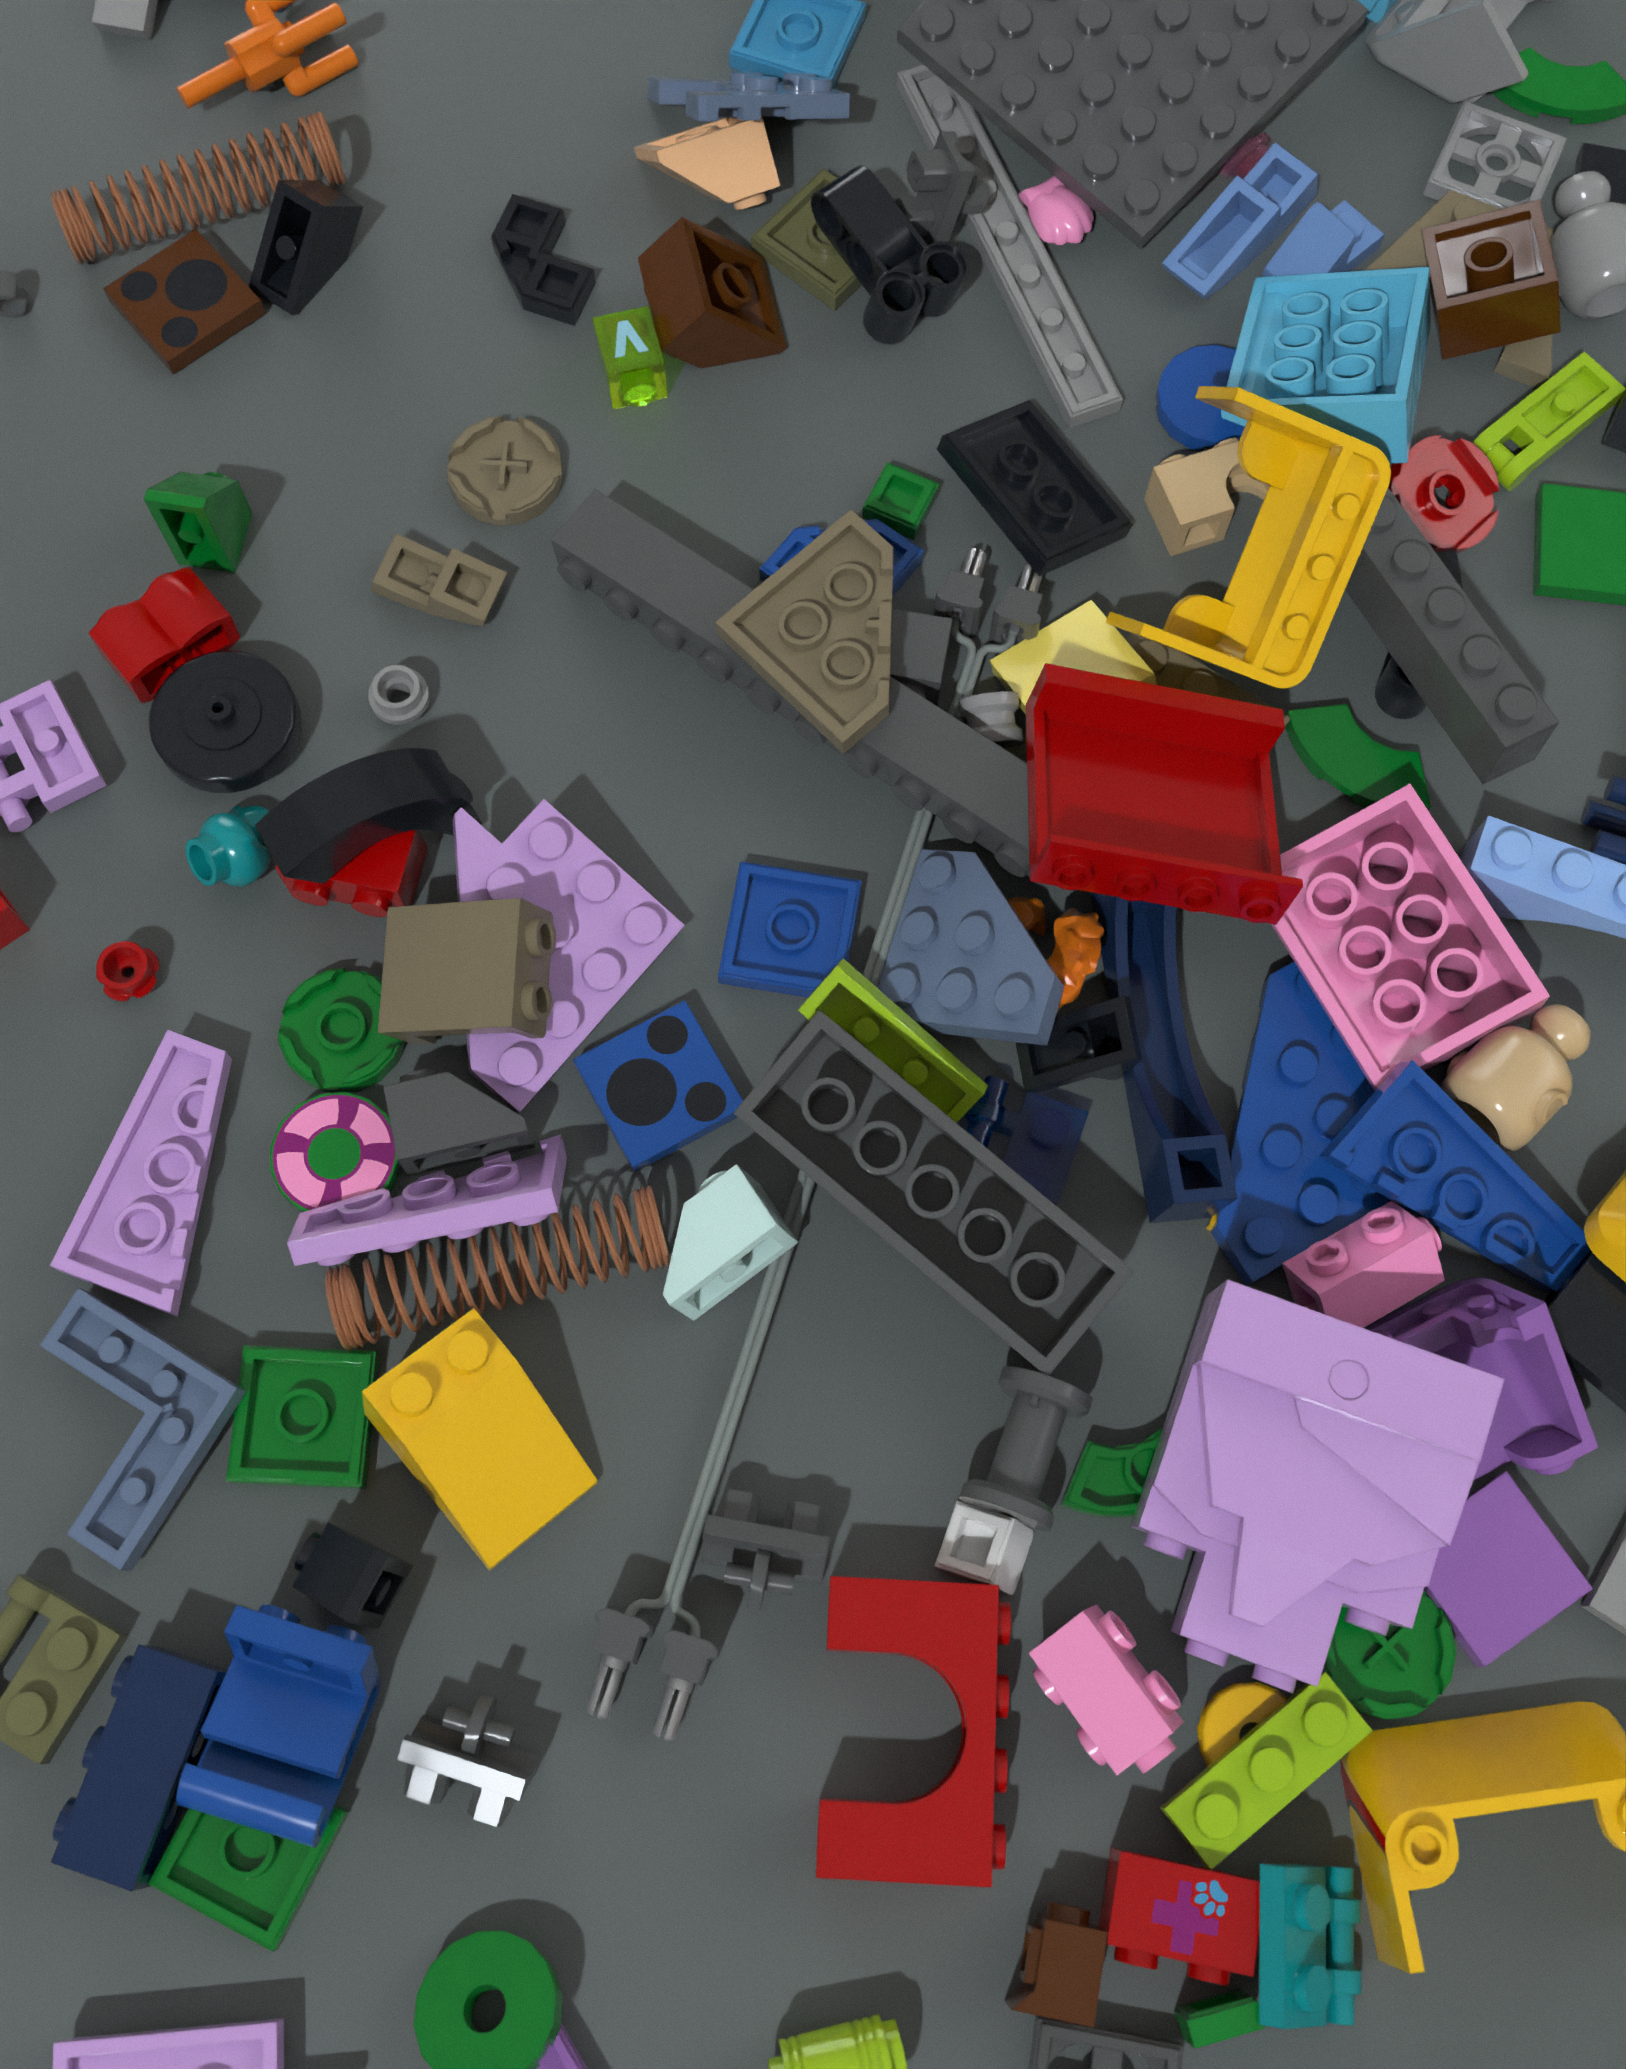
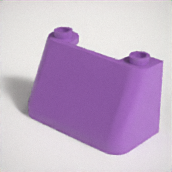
[1364,1278,1599,1480]

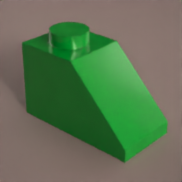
[143,471,252,573]

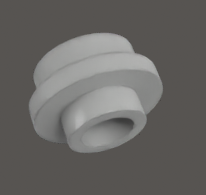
[368,665,430,725]

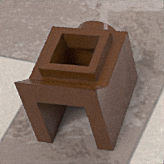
[1004,1901,1108,2028]

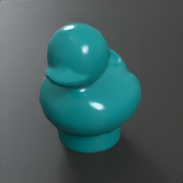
[185,805,271,887]

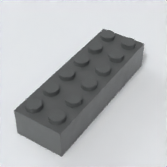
[733,1010,1135,1376]

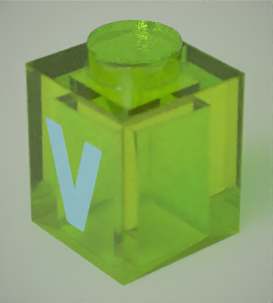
[592,306,668,409]

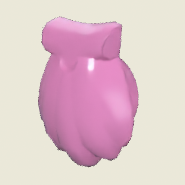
[1018,175,1094,245]

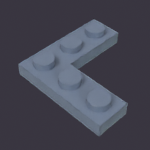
[40,1288,247,1571]

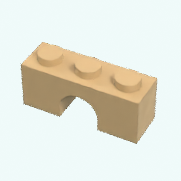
[1144,438,1269,557]

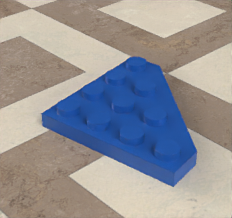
[1211,962,1392,1287]

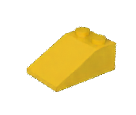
[362,1308,598,1571]

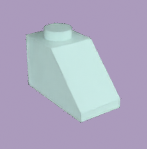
[663,1164,799,1321]

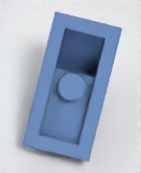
[1262,200,1385,277]

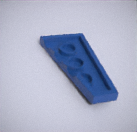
[1319,1060,1590,1292]

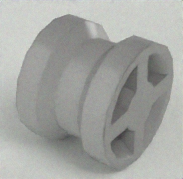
[958,691,1024,749]

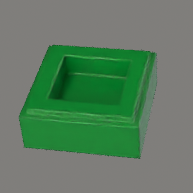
[862,462,940,540]
[1174,1989,1266,2049]

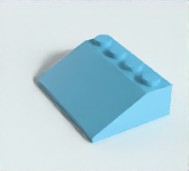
[1221,267,1430,464]

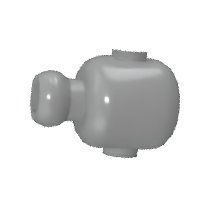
[1550,171,1626,320]

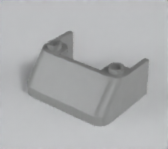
[1365,0,1552,104]

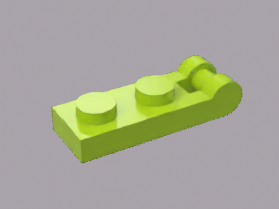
[1473,351,1626,492]

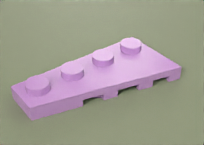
[50,1030,232,1317]
[287,1134,567,1266]

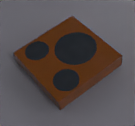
[103,229,266,374]

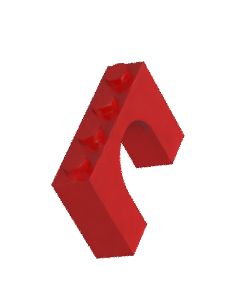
[815,1576,1011,1888]

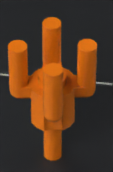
[176,0,359,109]

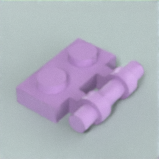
[0,680,107,832]

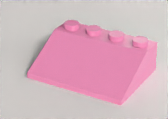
[1271,784,1550,1091]

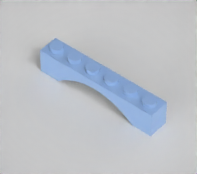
[1460,815,1626,939]

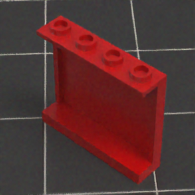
[1026,663,1303,925]

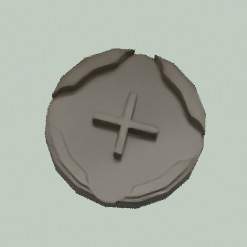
[447,416,563,526]

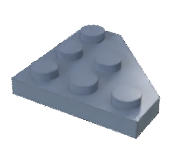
[877,849,1064,1046]

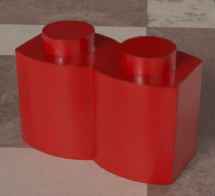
[88,567,240,704]

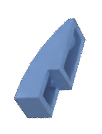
[1162,142,1318,300]

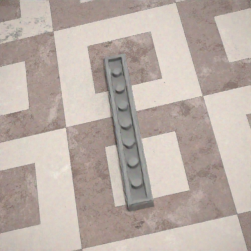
[896,64,1123,429]

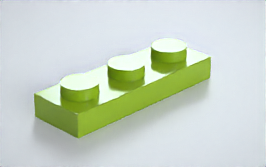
[798,958,988,1123]
[1160,1672,1373,1870]

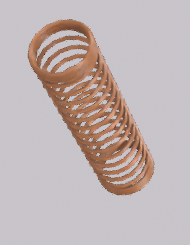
[50,111,346,265]
[325,1184,671,1351]

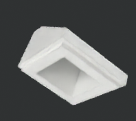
[935,1501,1034,1595]

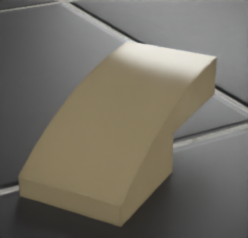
[371,533,507,626]

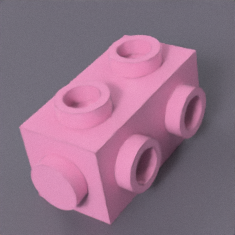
[1282,1201,1445,1328]
[1029,1604,1184,1776]

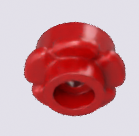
[96,941,160,1002]

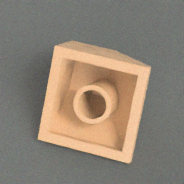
[634,116,780,210]

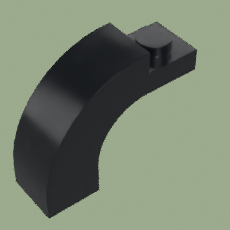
[255,748,482,884]

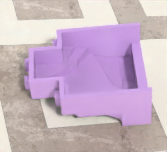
[1131,1280,1504,1693]

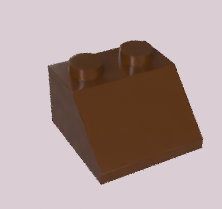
[1422,199,1561,360]
[638,217,787,369]

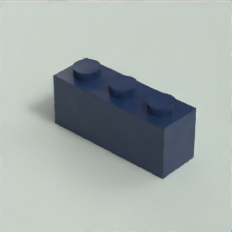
[50,1644,227,1892]

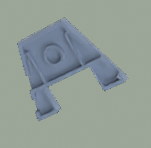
[648,71,850,121]

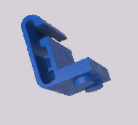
[176,1605,381,1848]

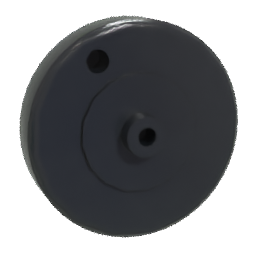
[149,651,302,793]

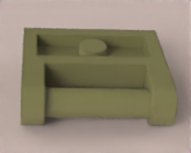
[0,1574,128,1765]

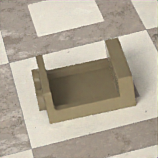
[378,898,556,1045]

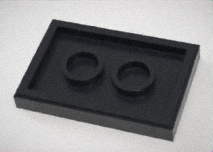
[936,400,1133,577]

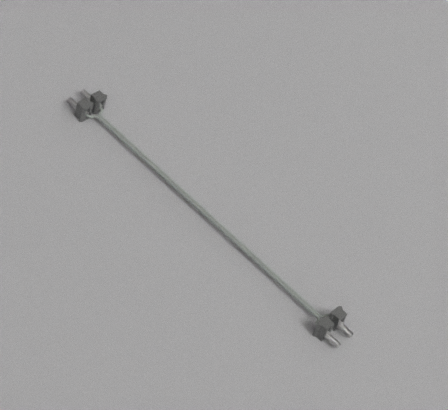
[585,548,1043,1740]

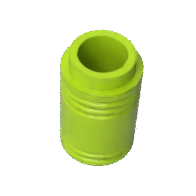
[767,2014,907,2069]

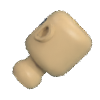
[1441,1004,1591,1152]

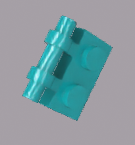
[1259,1864,1362,2029]

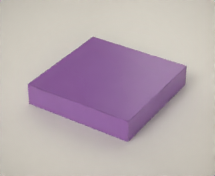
[1423,1471,1593,1668]

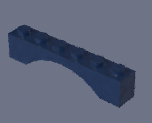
[1090,892,1238,1223]

